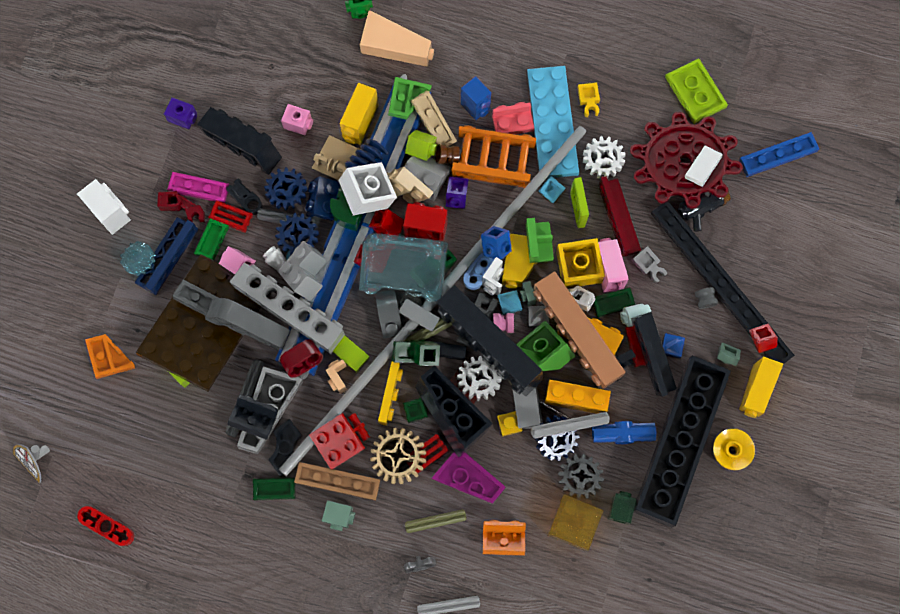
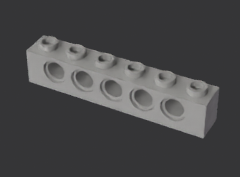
[230,262,345,354]

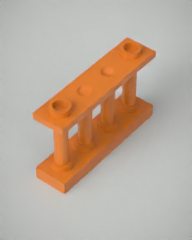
[452,125,536,188]

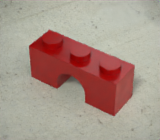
[353,209,404,274]

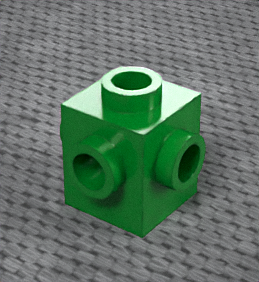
[345,0,373,19]

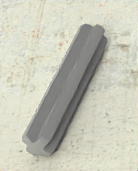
[417,596,480,614]

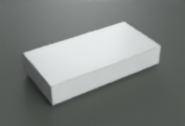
[685,146,722,187]

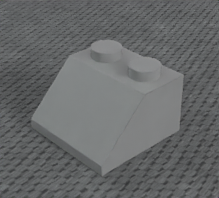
[404,156,452,201]

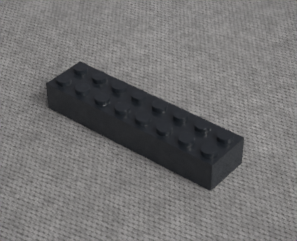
[632,355,731,528]

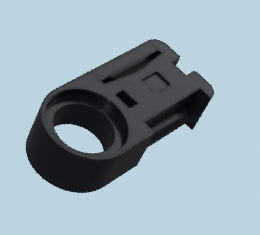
[227,178,263,215]

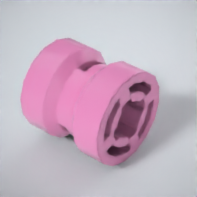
[493,313,514,333]

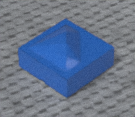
[662,333,685,358]

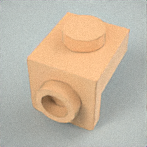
[326,360,347,394]

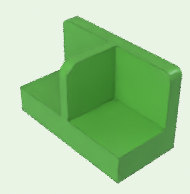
[526,218,554,263]

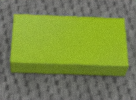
[333,335,370,373]

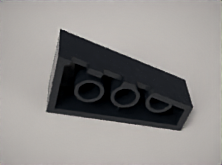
[197,107,282,175]
[415,366,493,458]

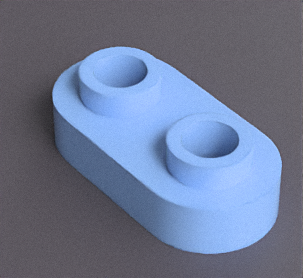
[463,253,494,290]

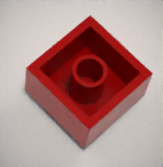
[403,202,448,245]

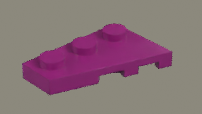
[431,451,506,504]

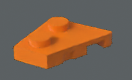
[85,334,135,379]

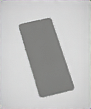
[399,299,440,331]

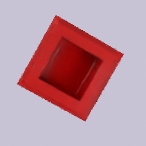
[749,324,778,353]

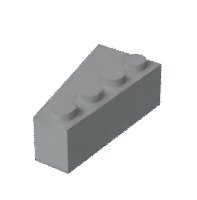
[237,367,303,454]

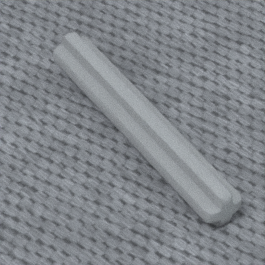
[531,412,610,439]

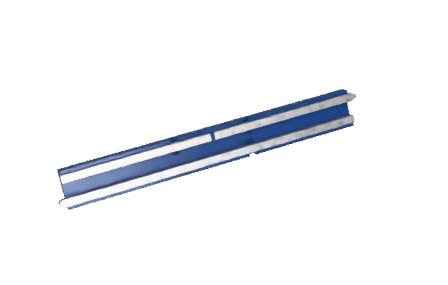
[275,74,431,379]

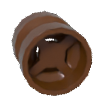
[435,144,460,165]

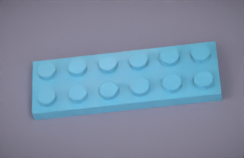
[527,66,579,178]

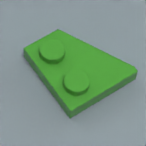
[388,77,432,120]

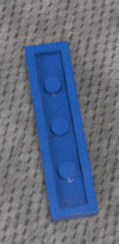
[739,132,819,177]

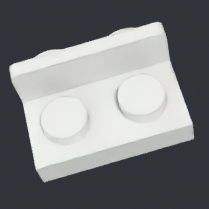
[482,257,504,296]

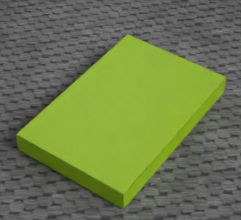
[665,58,728,124]

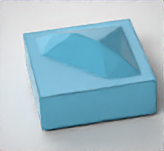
[538,176,566,204]
[497,290,522,315]

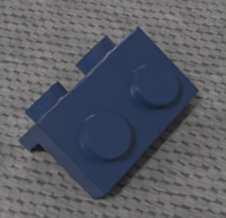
[305,176,340,221]

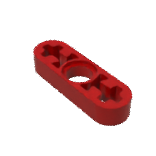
[77,506,134,546]

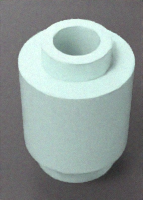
[620,303,651,327]

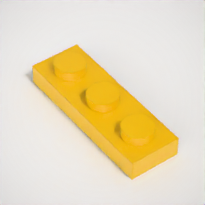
[378,361,403,426]

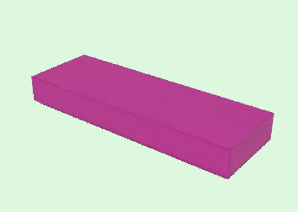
[167,172,229,203]

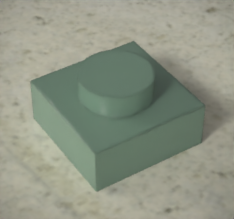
[520,281,536,306]
[717,343,741,366]

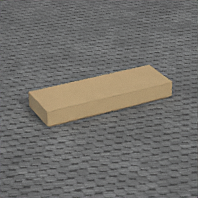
[411,91,457,147]

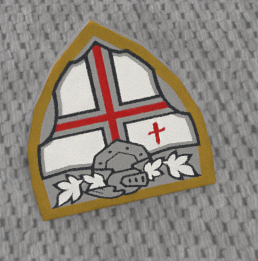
[13,444,50,483]

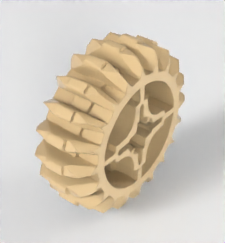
[370,428,426,484]

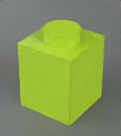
[405,130,438,161]

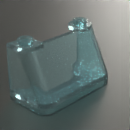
[359,233,448,302]

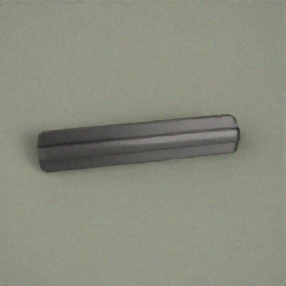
[257,209,315,229]

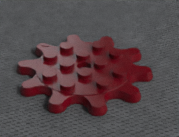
[630,112,743,209]

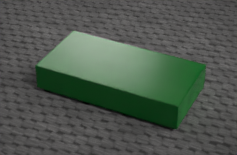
[194,218,229,261]

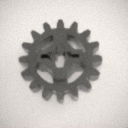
[558,454,604,500]

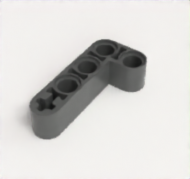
[205,298,290,350]

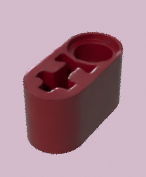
[280,339,323,378]

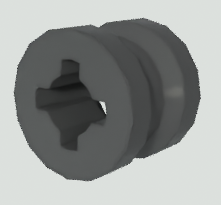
[695,287,718,309]

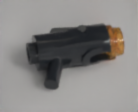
[678,191,731,232]

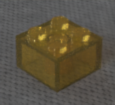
[547,494,604,551]

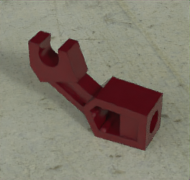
[157,191,205,222]

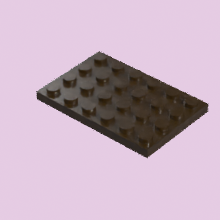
[136,254,270,392]

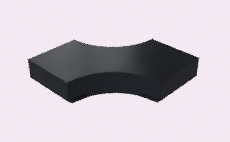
[268,419,302,477]

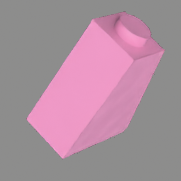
[598,238,628,293]

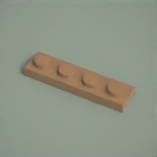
[294,462,381,501]

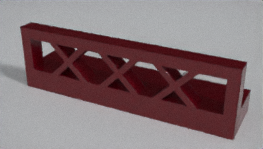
[598,176,641,257]

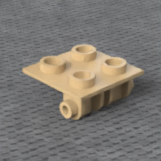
[312,135,361,181]

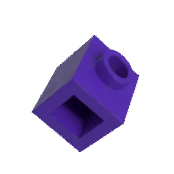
[164,98,197,129]

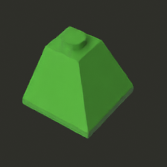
[516,321,575,371]

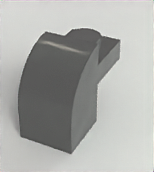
[375,289,402,339]

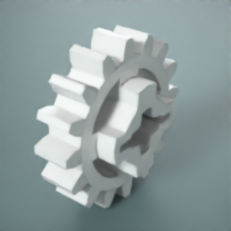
[583,136,625,178]
[457,356,502,401]

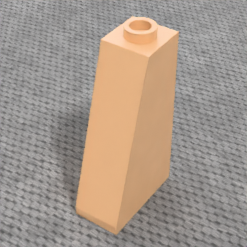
[360,11,434,67]

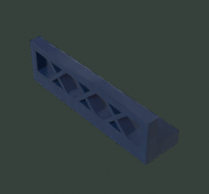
[135,217,198,295]

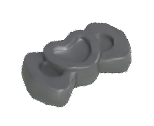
[404,556,436,573]

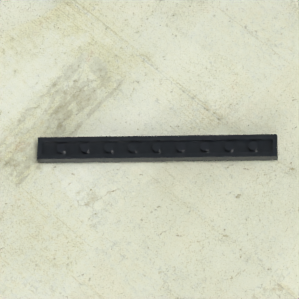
[651,201,795,364]

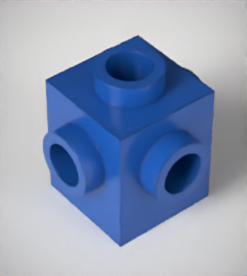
[481,226,512,260]

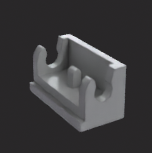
[513,386,543,430]

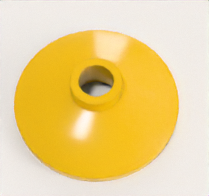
[713,429,755,470]

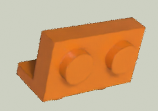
[483,520,526,556]

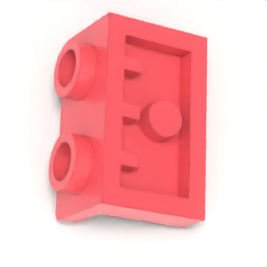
[492,102,534,135]

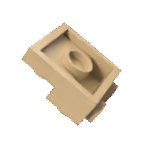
[386,167,434,203]

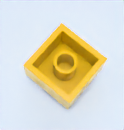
[556,238,605,288]

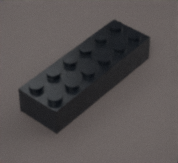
[437,285,543,397]

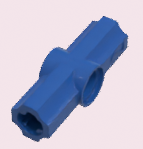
[592,421,656,444]

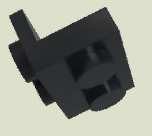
[227,395,279,440]

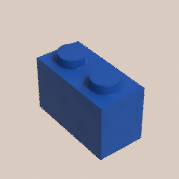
[461,76,491,120]

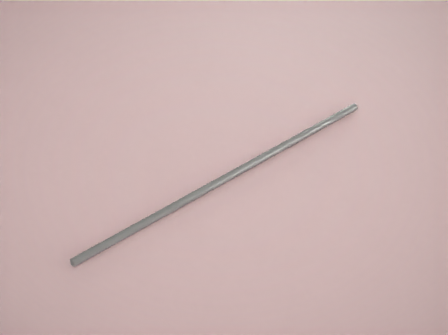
[279,126,586,476]

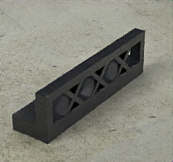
[631,312,677,397]

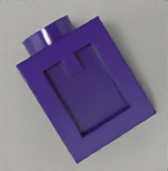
[446,177,469,209]

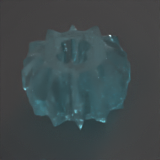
[120,241,156,276]

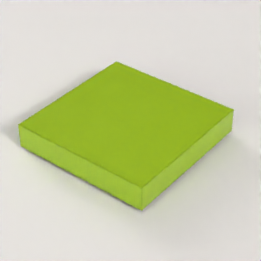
[570,177,589,228]

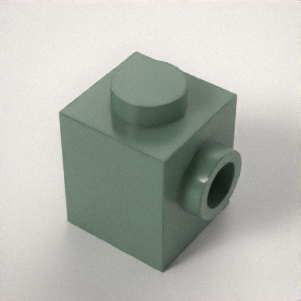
[322,500,356,531]

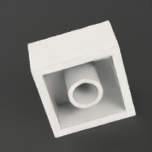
[339,162,397,215]
[77,179,131,235]

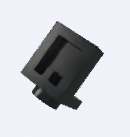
[615,349,636,381]

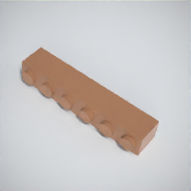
[533,271,626,389]

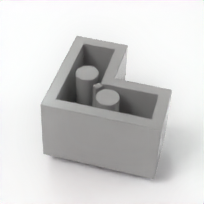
[278,241,327,301]

